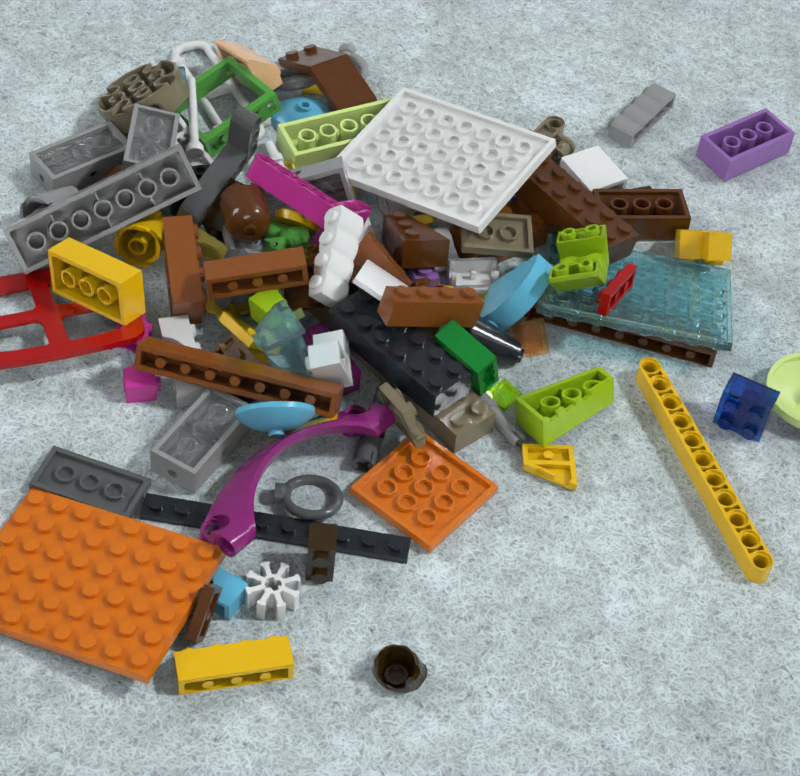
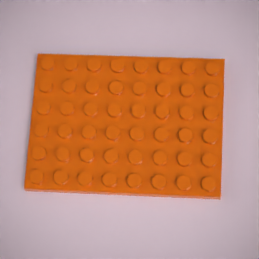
[0,488,226,684]

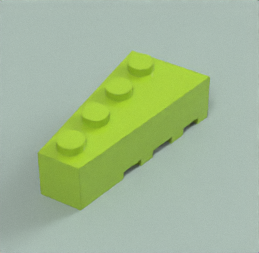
[515,366,614,447]

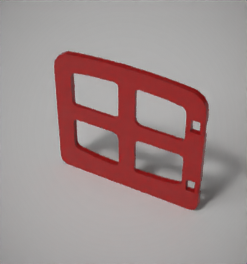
[0,268,145,370]

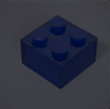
[713,372,780,442]

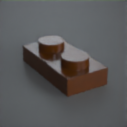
[185,584,223,643]

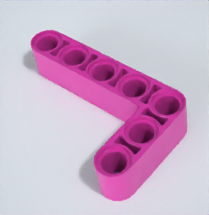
[246,153,372,229]

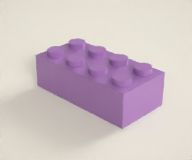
[696,108,795,181]

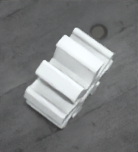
[245,561,301,621]

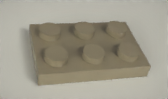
[460,213,534,258]

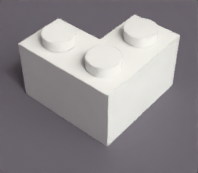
[305,329,353,387]

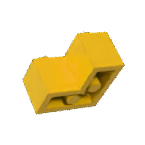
[674,229,733,265]

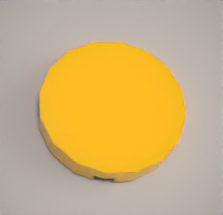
[274,208,320,236]

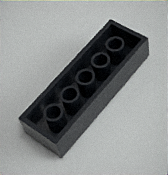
[328,289,473,417]

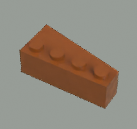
[350,230,412,289]

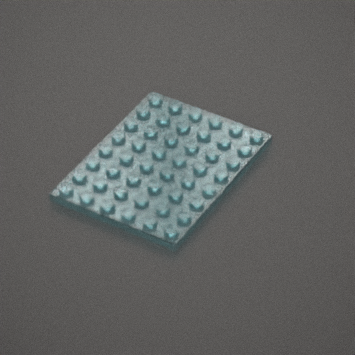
[536,233,733,352]

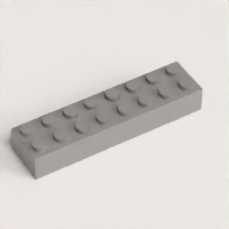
[2,144,202,275]

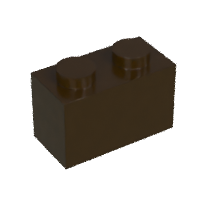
[305,522,337,584]

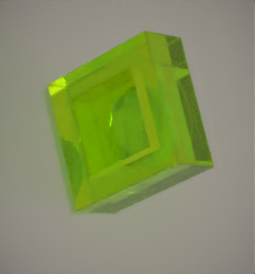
[487,379,523,411]

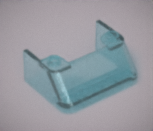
[252,300,340,421]

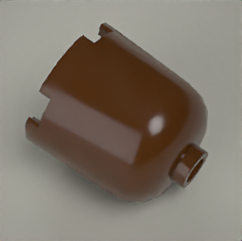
[220,182,271,243]

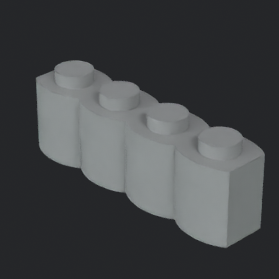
[607,83,676,148]

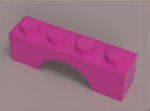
[115,313,162,404]

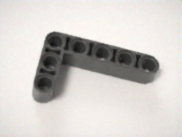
[177,105,262,228]

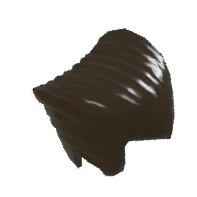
[373,644,428,692]

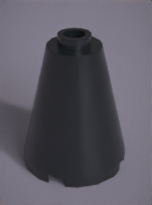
[464,315,524,366]

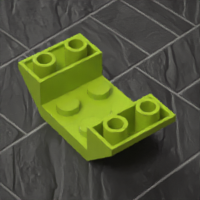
[549,224,609,292]

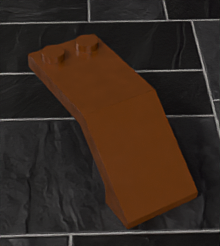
[278,44,377,112]

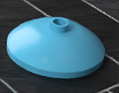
[271,96,330,130]
[235,401,315,438]

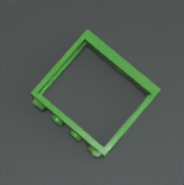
[175,56,281,158]

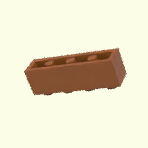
[203,246,309,300]
[377,285,484,328]

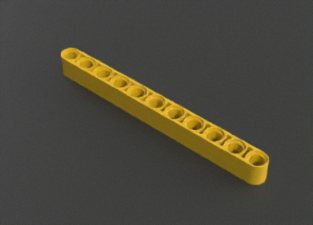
[635,357,774,584]

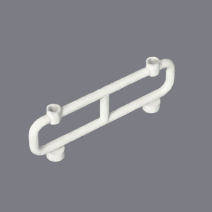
[170,40,271,141]

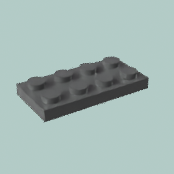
[29,446,151,518]

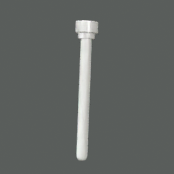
[186,76,204,161]

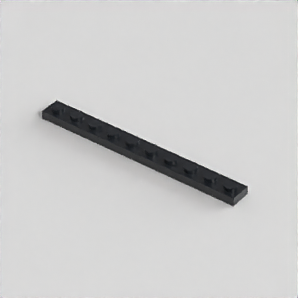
[140,493,411,564]

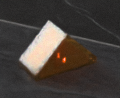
[510,318,549,358]

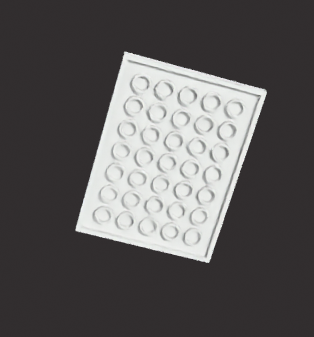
[337,87,556,234]

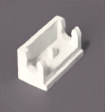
[447,257,499,291]

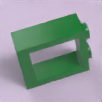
[435,319,499,396]

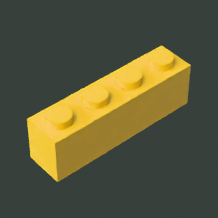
[174,635,295,695]

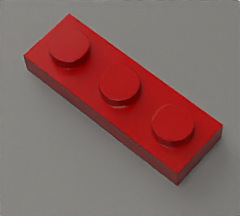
[596,263,637,317]

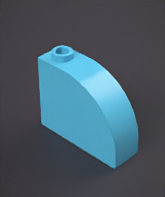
[480,253,553,331]

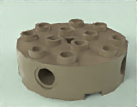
[97,60,189,135]

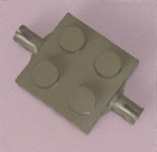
[376,382,427,449]

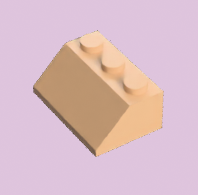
[214,39,283,91]

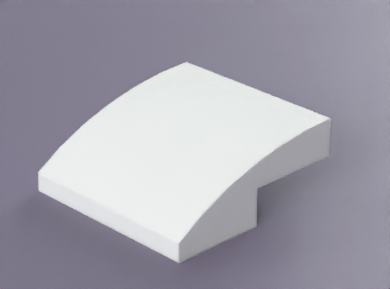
[353,259,409,301]

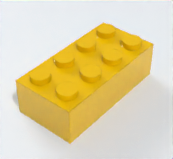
[48,237,146,326]

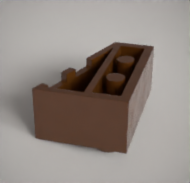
[381,211,450,268]

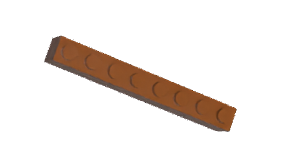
[134,336,344,418]

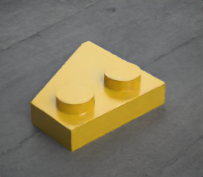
[521,443,577,491]

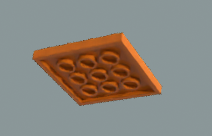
[349,433,498,553]

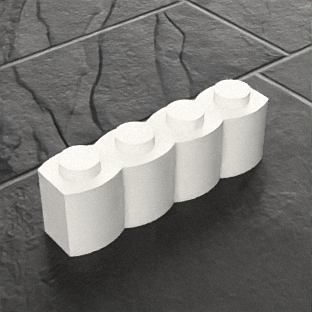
[309,205,363,308]

